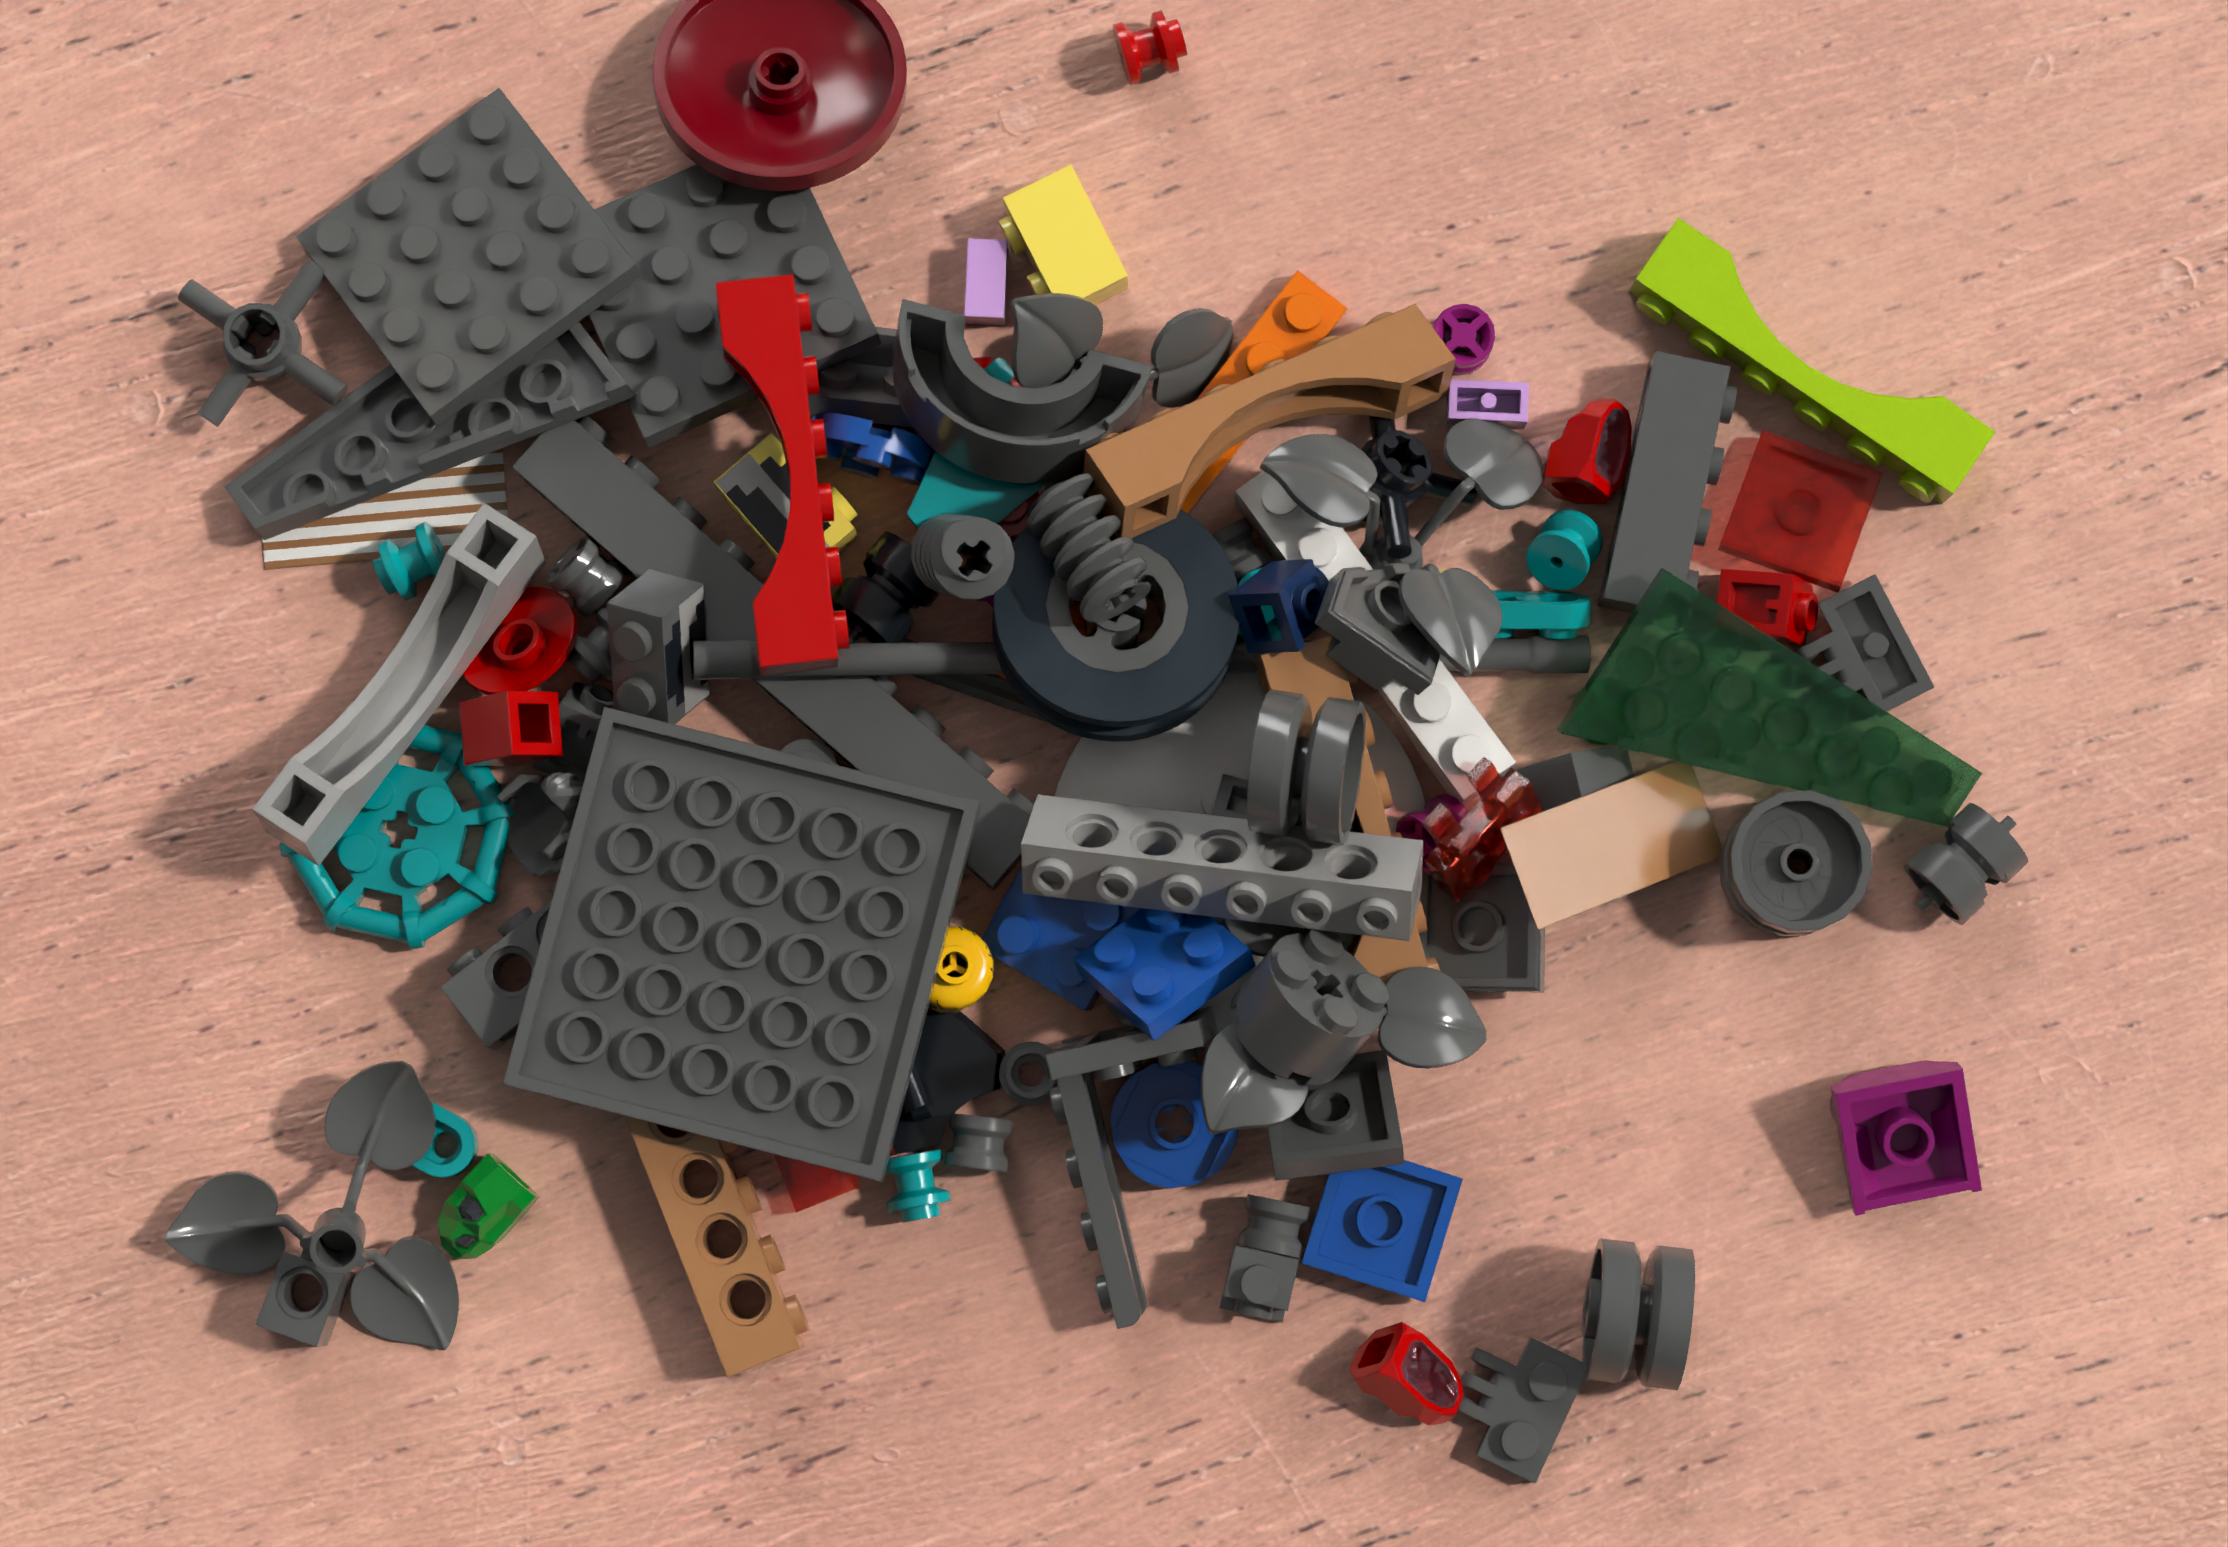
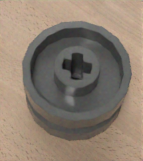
[1247,689,1366,845]
[1719,790,1873,937]
[1582,1238,1695,1390]

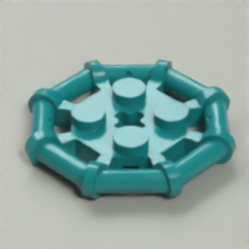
[279,725,517,950]

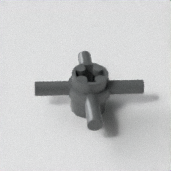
[178,258,348,427]

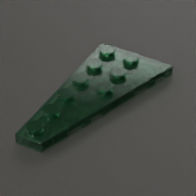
[1556,568,1982,827]

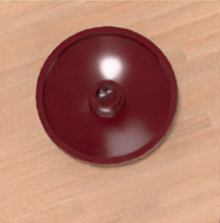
[653,0,907,191]

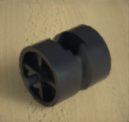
[831,531,940,643]

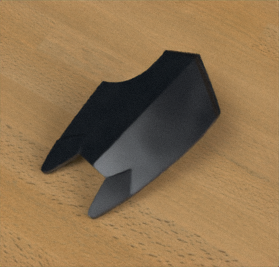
[890,1010,1006,1156]

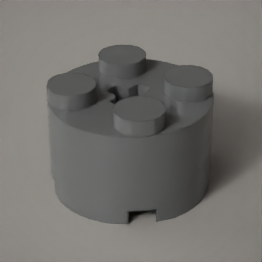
[1231,929,1390,1086]

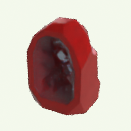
[1541,398,1632,504]
[1348,1322,1464,1425]

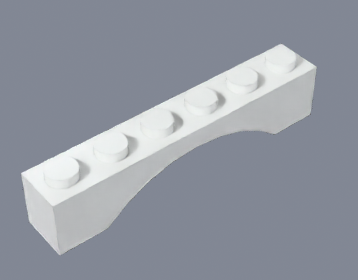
[1235,471,1516,806]

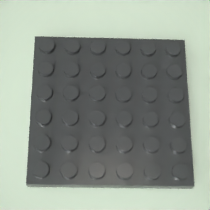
[503,707,981,1182]

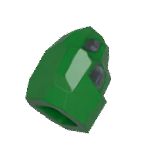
[437,1153,539,1260]

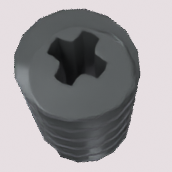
[1027,473,1151,623]
[910,513,1015,600]

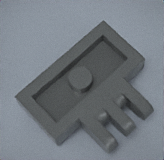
[1793,574,1934,717]
[1458,1337,1584,1484]

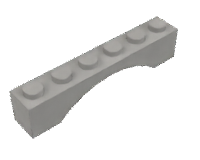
[253,503,546,866]

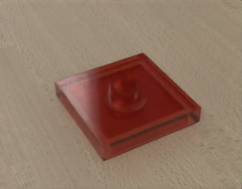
[1718,430,1883,593]

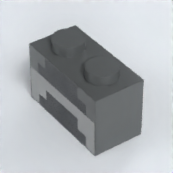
[607,569,710,724]

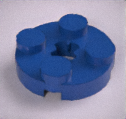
[813,412,934,486]
[1110,1061,1239,1188]

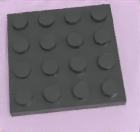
[296,88,643,426]
[589,164,882,448]

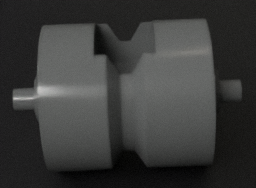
[1904,803,2028,925]

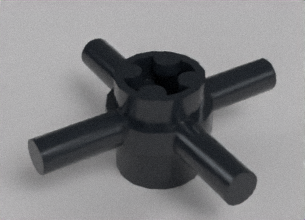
[1361,416,1477,559]

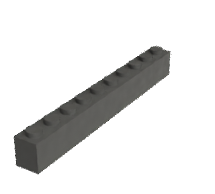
[512,415,1034,891]

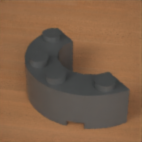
[892,299,1152,483]

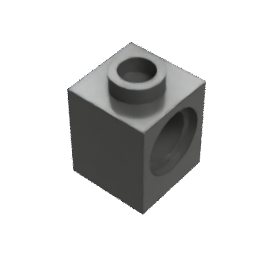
[256,1249,355,1347]

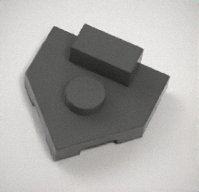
[1315,562,1441,695]

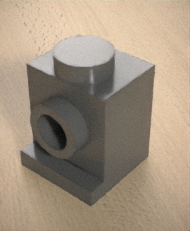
[1220,1245,1299,1322]

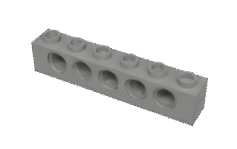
[1021,794,1423,941]

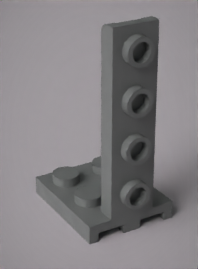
[1046,1006,1217,1329]

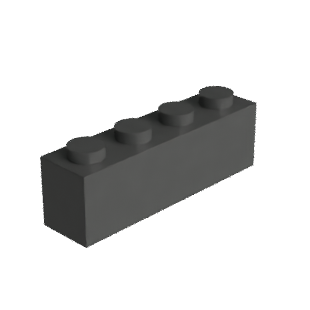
[1598,351,1737,622]

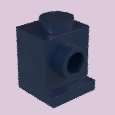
[1228,559,1329,653]

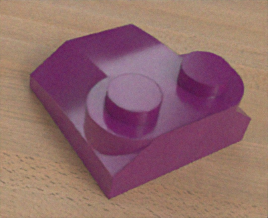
[1830,1060,1982,1216]

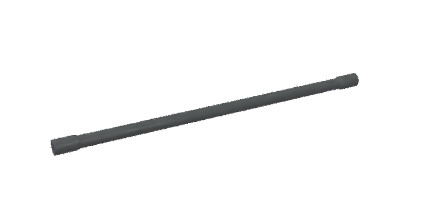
[694,635,1591,680]

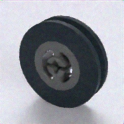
[992,495,1240,742]

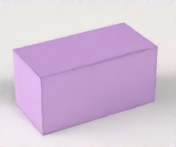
[964,238,1008,325]
[1446,379,1529,429]

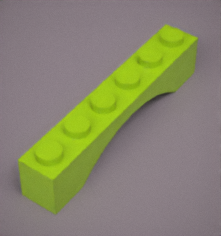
[1629,217,1996,504]

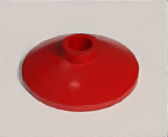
[463,587,577,695]

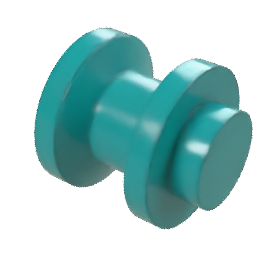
[1526,510,1603,590]
[373,522,446,601]
[885,1150,951,1223]

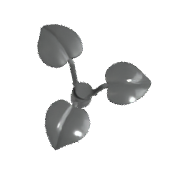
[1011,293,1233,495]
[1260,418,1543,677]
[1201,918,1487,1134]
[165,1061,459,1350]

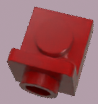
[1713,569,1818,647]

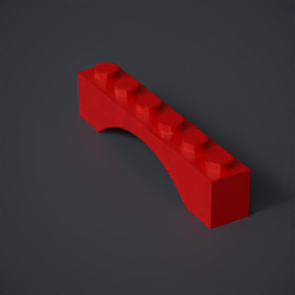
[716,274,850,676]

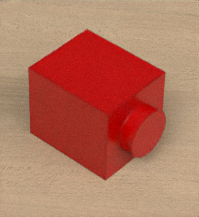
[459,690,563,766]

